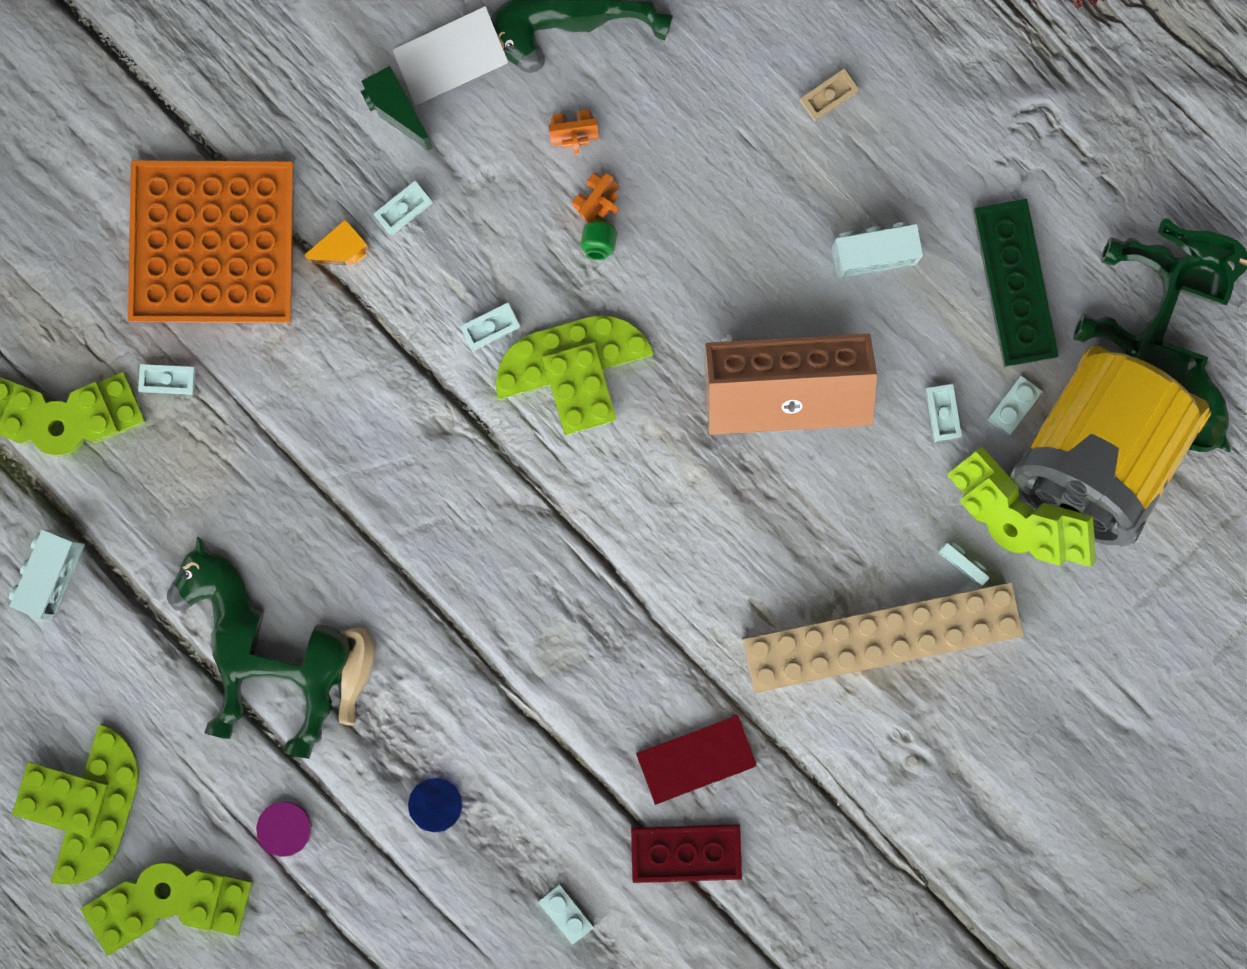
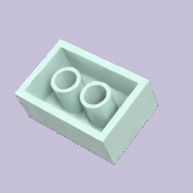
[831,222,923,279]
[9,530,85,619]

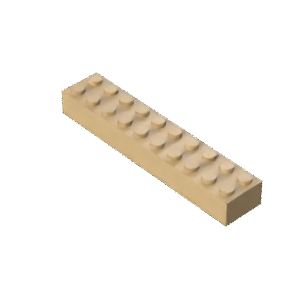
[742,583,1023,693]

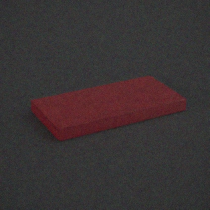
[636,715,757,805]
[631,824,742,883]

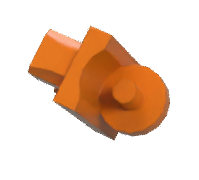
[548,109,599,154]
[571,173,619,223]

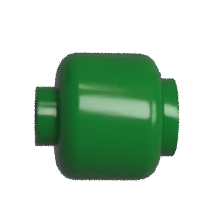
[580,218,617,261]

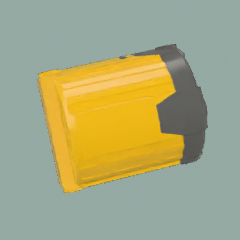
[1010,346,1212,547]

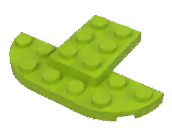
[496,316,654,436]
[12,724,140,885]

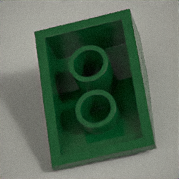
[360,66,432,151]

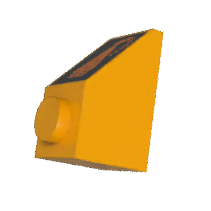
[305,220,369,266]

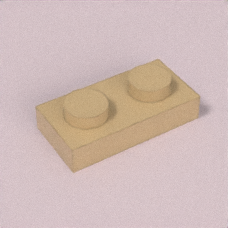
[800,69,859,122]

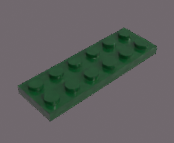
[973,199,1059,368]

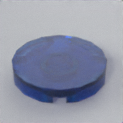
[408,777,463,833]

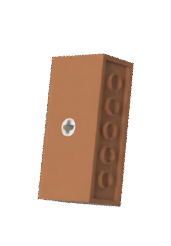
[705,333,877,435]

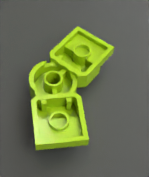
[0,372,146,457]
[947,446,1096,567]
[80,861,253,956]

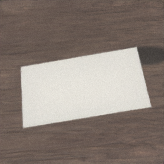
[393,6,508,106]

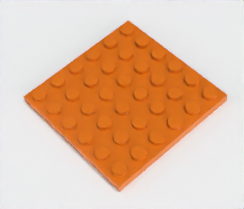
[128,160,294,324]

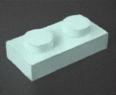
[373,181,433,236]
[460,303,520,352]
[138,364,196,395]
[987,376,1043,435]
[925,384,962,442]
[937,542,990,586]
[538,884,594,945]

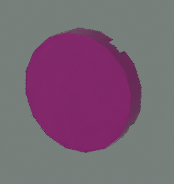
[256,802,311,857]

